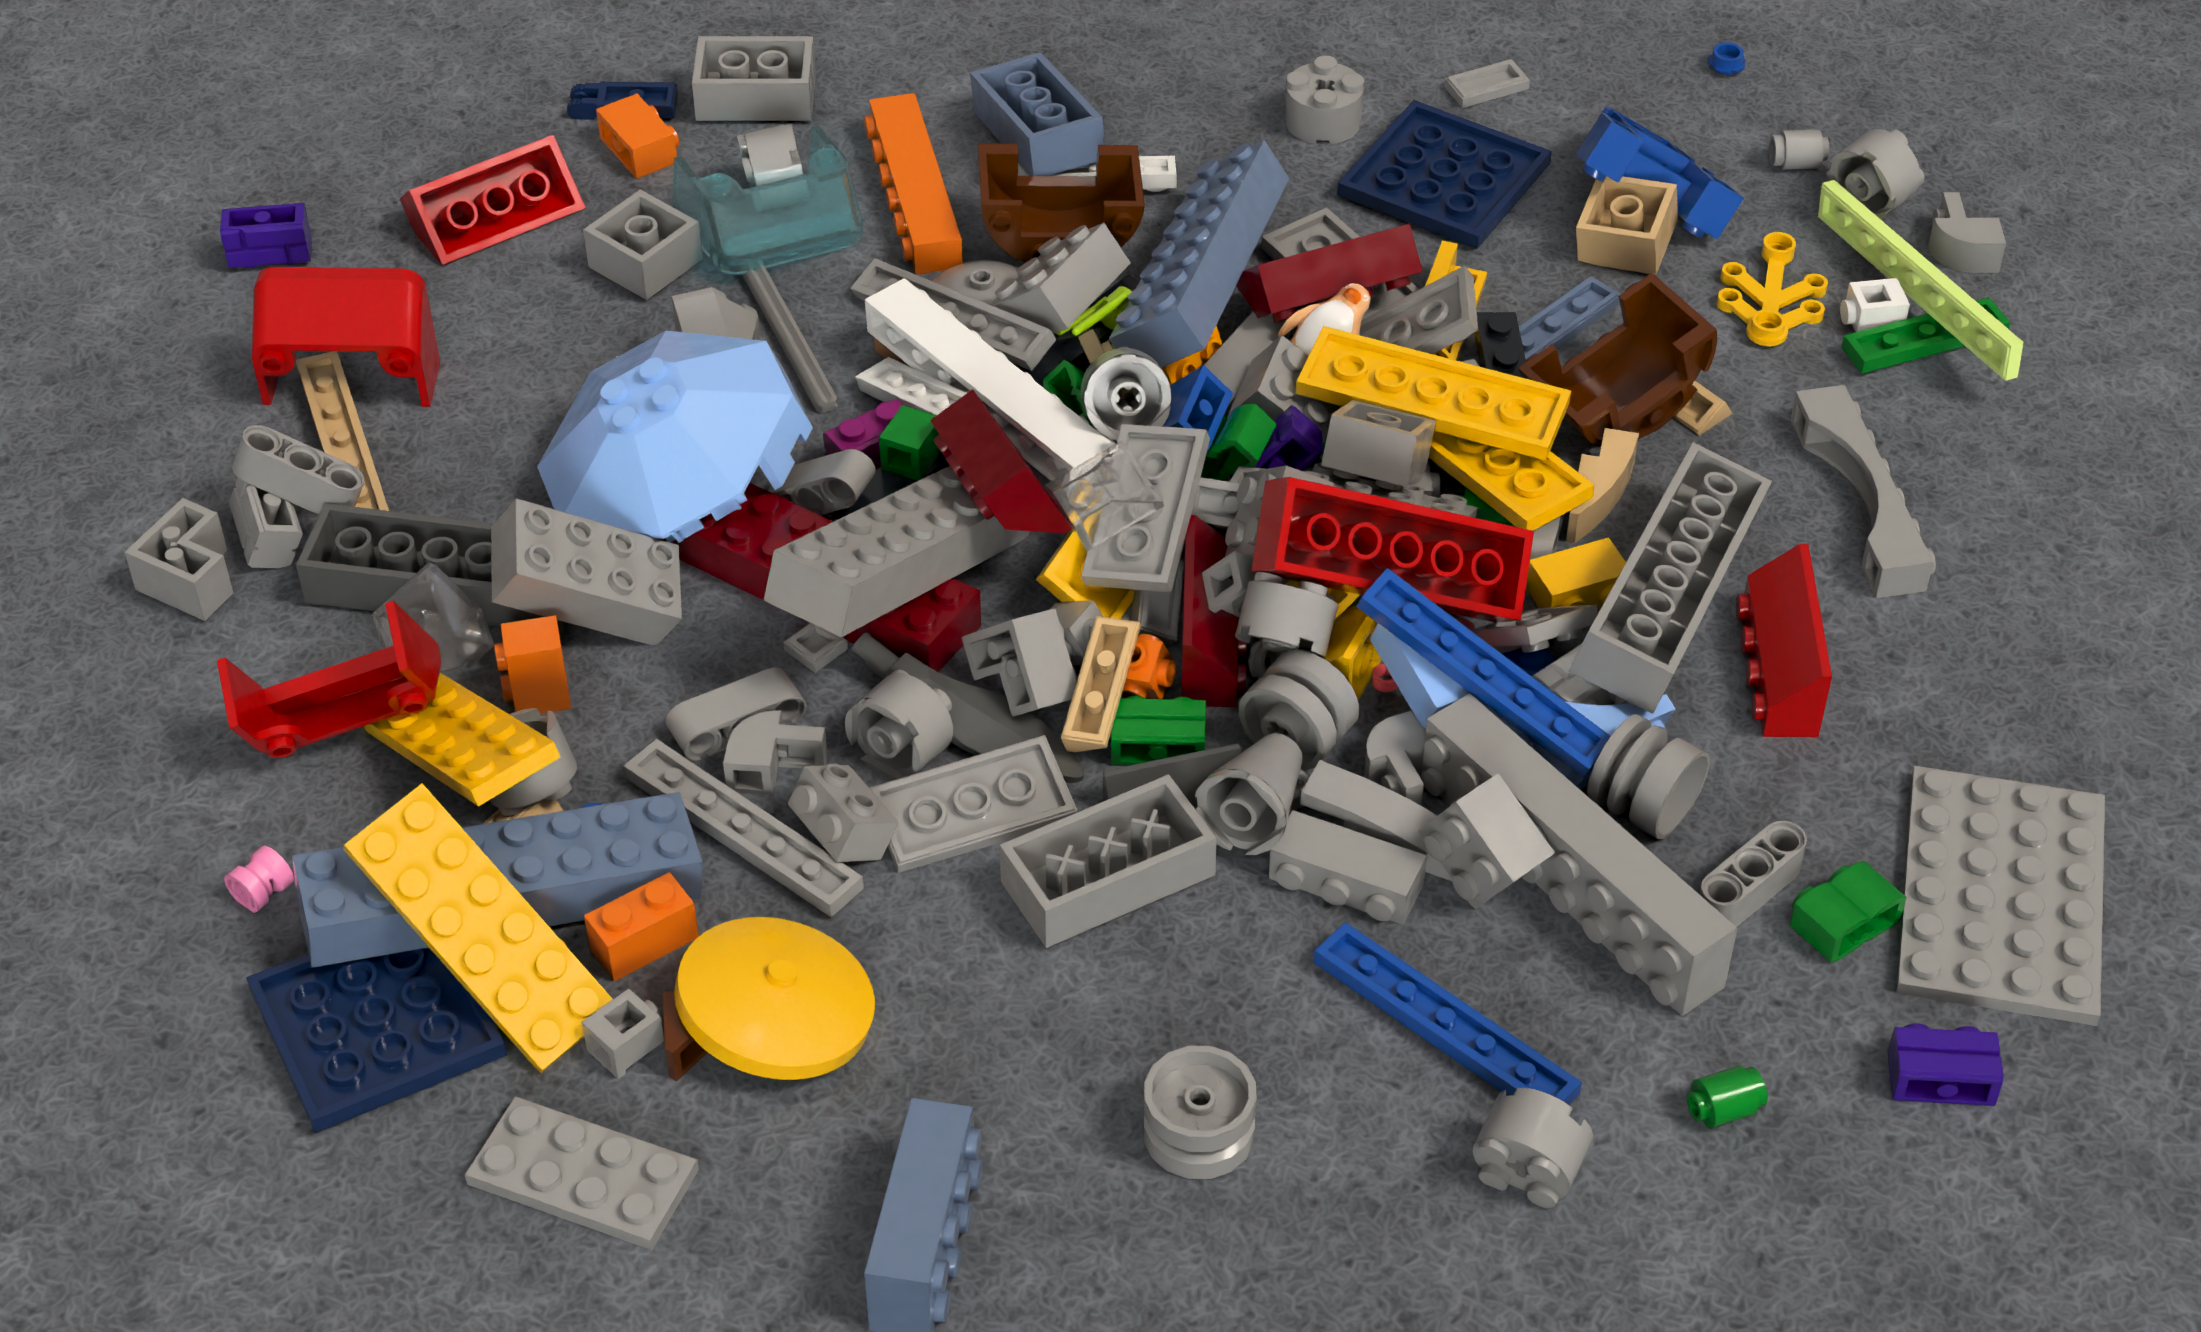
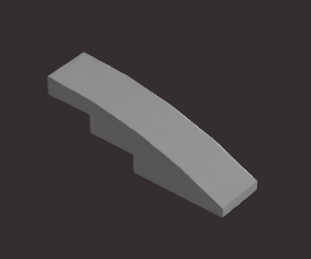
[1300,760,1453,882]

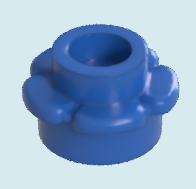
[1708,42,1745,75]

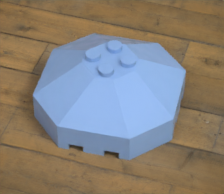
[537,330,813,543]

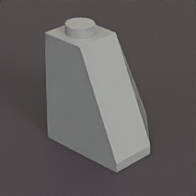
[671,287,760,340]

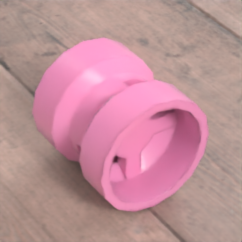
[224,845,294,913]

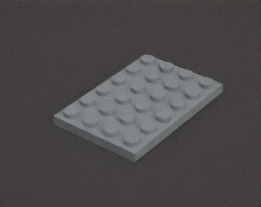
[1896,766,2105,1026]

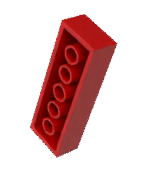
[1251,477,1534,623]

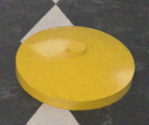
[674,917,875,1080]

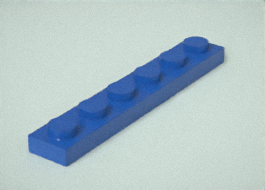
[1356,568,1611,777]
[1313,922,1582,1105]

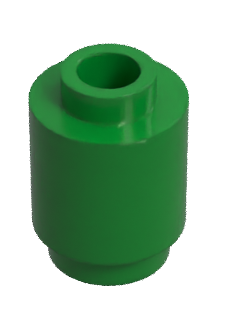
[1687,1066,1768,1129]

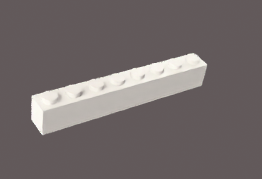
[865,278,1116,504]

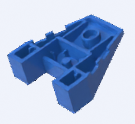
[1576,105,1744,240]

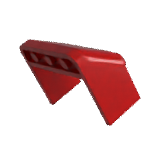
[251,267,440,407]
[217,601,442,758]

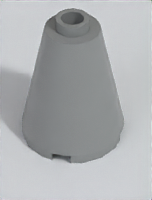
[1195,733,1303,855]

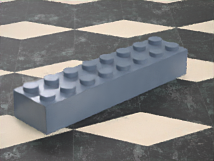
[1109,140,1290,368]
[292,792,703,968]

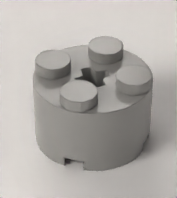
[1285,56,1364,144]
[737,124,810,213]
[1826,129,1924,220]
[1080,347,1171,440]
[1235,572,1338,659]
[845,669,953,780]
[490,708,578,816]
[1472,1088,1593,1209]

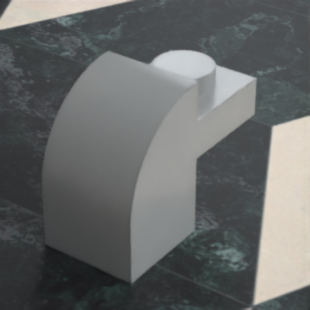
[1928,192,2006,273]
[723,710,827,795]
[1364,711,1426,805]

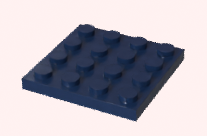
[1337,100,1552,249]
[246,947,507,1133]

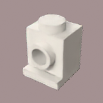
[1840,278,1910,332]

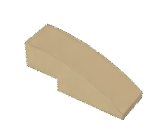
[1566,428,1639,543]

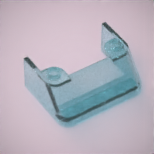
[673,125,863,274]

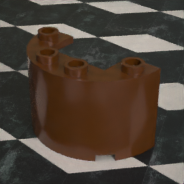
[978,143,1145,263]
[1518,273,1717,447]

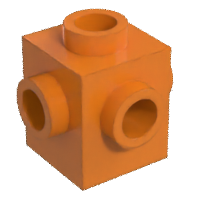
[1121,634,1176,699]

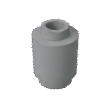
[1768,129,1829,170]

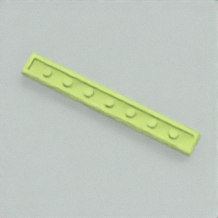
[1818,180,2024,381]

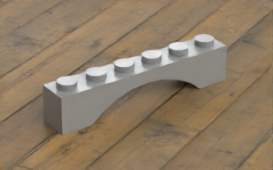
[1790,385,1936,598]

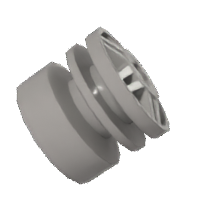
[1587,714,1710,839]

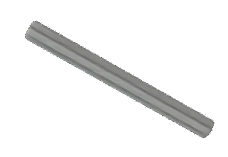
[737,250,838,414]

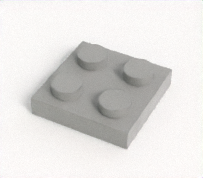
[1471,605,1598,653]

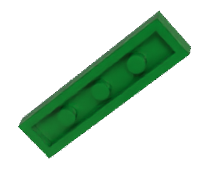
[1841,297,2011,374]

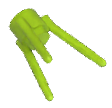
[1056,286,1132,349]

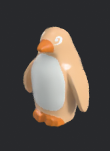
[1278,283,1371,356]

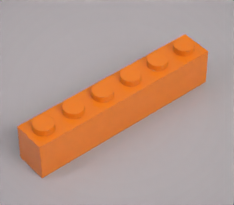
[864,93,963,275]

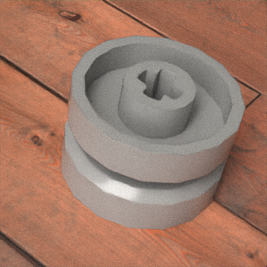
[1238,650,1359,771]
[1144,1046,1257,1179]

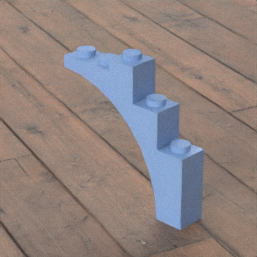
[1370,623,1676,789]

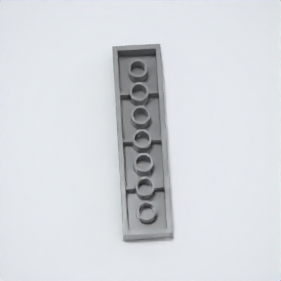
[1569,442,1772,714]
[764,466,1030,637]
[1421,693,1738,1016]

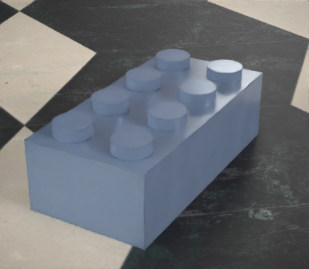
[970,52,1105,176]
[864,1098,983,1332]

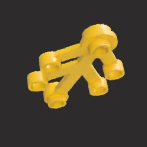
[1716,232,1828,346]

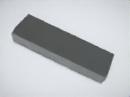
[1103,743,1241,807]

